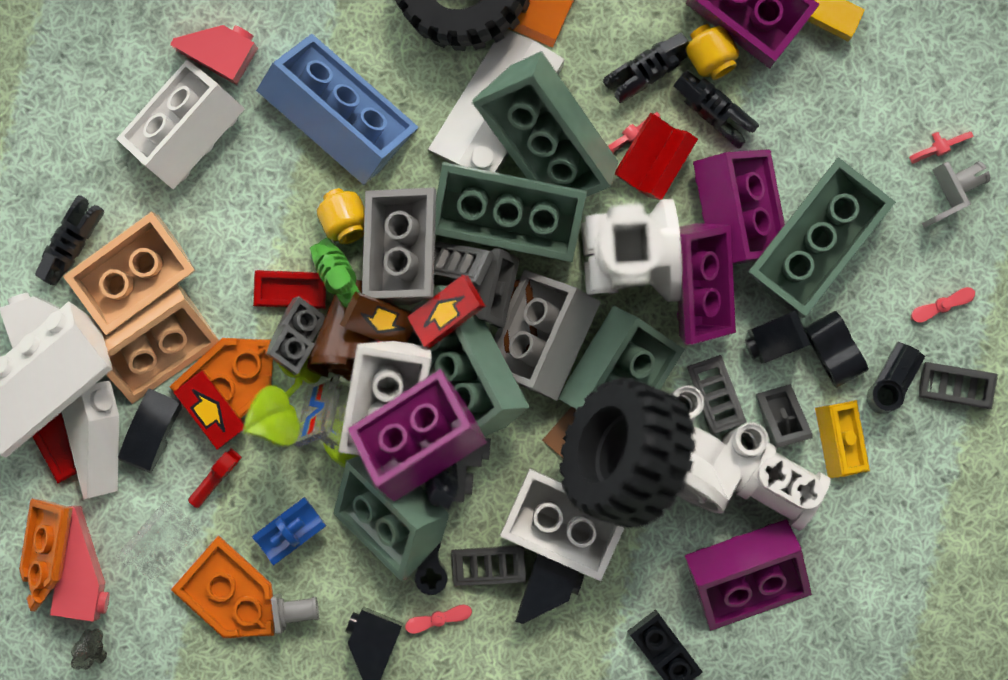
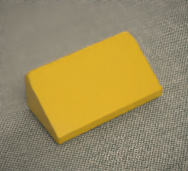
[807,0,865,42]
[815,400,870,478]

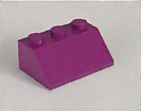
[685,0,820,69]
[693,149,785,265]
[677,223,736,345]
[347,369,488,502]
[685,519,812,631]

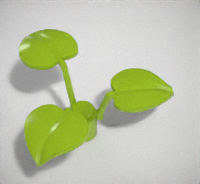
[243,354,359,468]

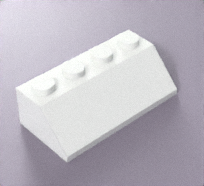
[428,30,565,173]
[0,302,112,458]

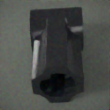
[867,341,926,414]

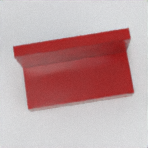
[615,113,698,200]

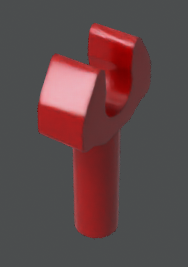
[188,448,242,508]

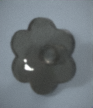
[71,629,107,670]

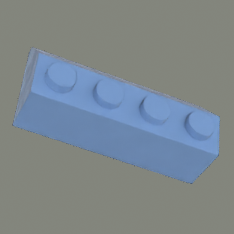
[256,34,419,185]

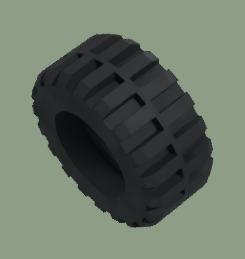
[395,0,530,51]
[560,377,696,528]

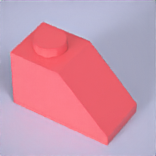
[170,25,258,85]

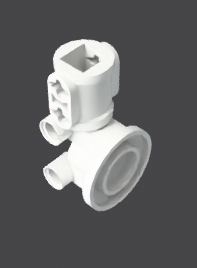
[581,199,682,302]
[671,386,831,531]

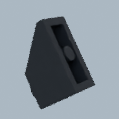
[745,311,811,364]
[516,553,584,624]
[345,607,403,680]

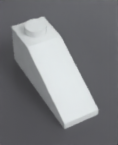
[62,380,119,500]

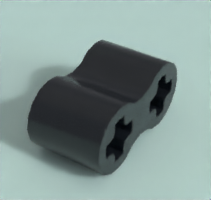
[804,311,869,388]
[415,542,448,595]

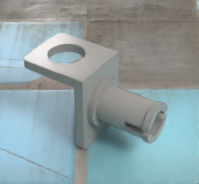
[922,161,990,228]
[271,594,319,634]

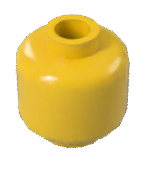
[686,24,739,80]
[317,188,365,244]

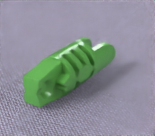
[310,238,360,307]

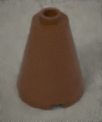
[307,279,378,381]

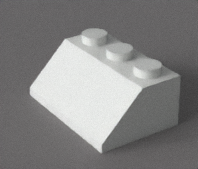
[117,59,245,190]
[339,341,431,455]
[500,468,624,581]

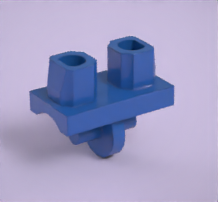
[252,497,327,566]

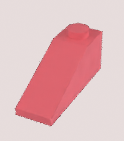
[50,505,110,622]

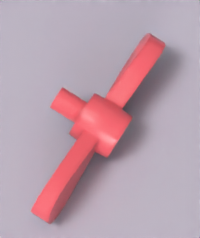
[608,112,660,154]
[909,131,974,164]
[911,287,975,323]
[405,604,472,634]

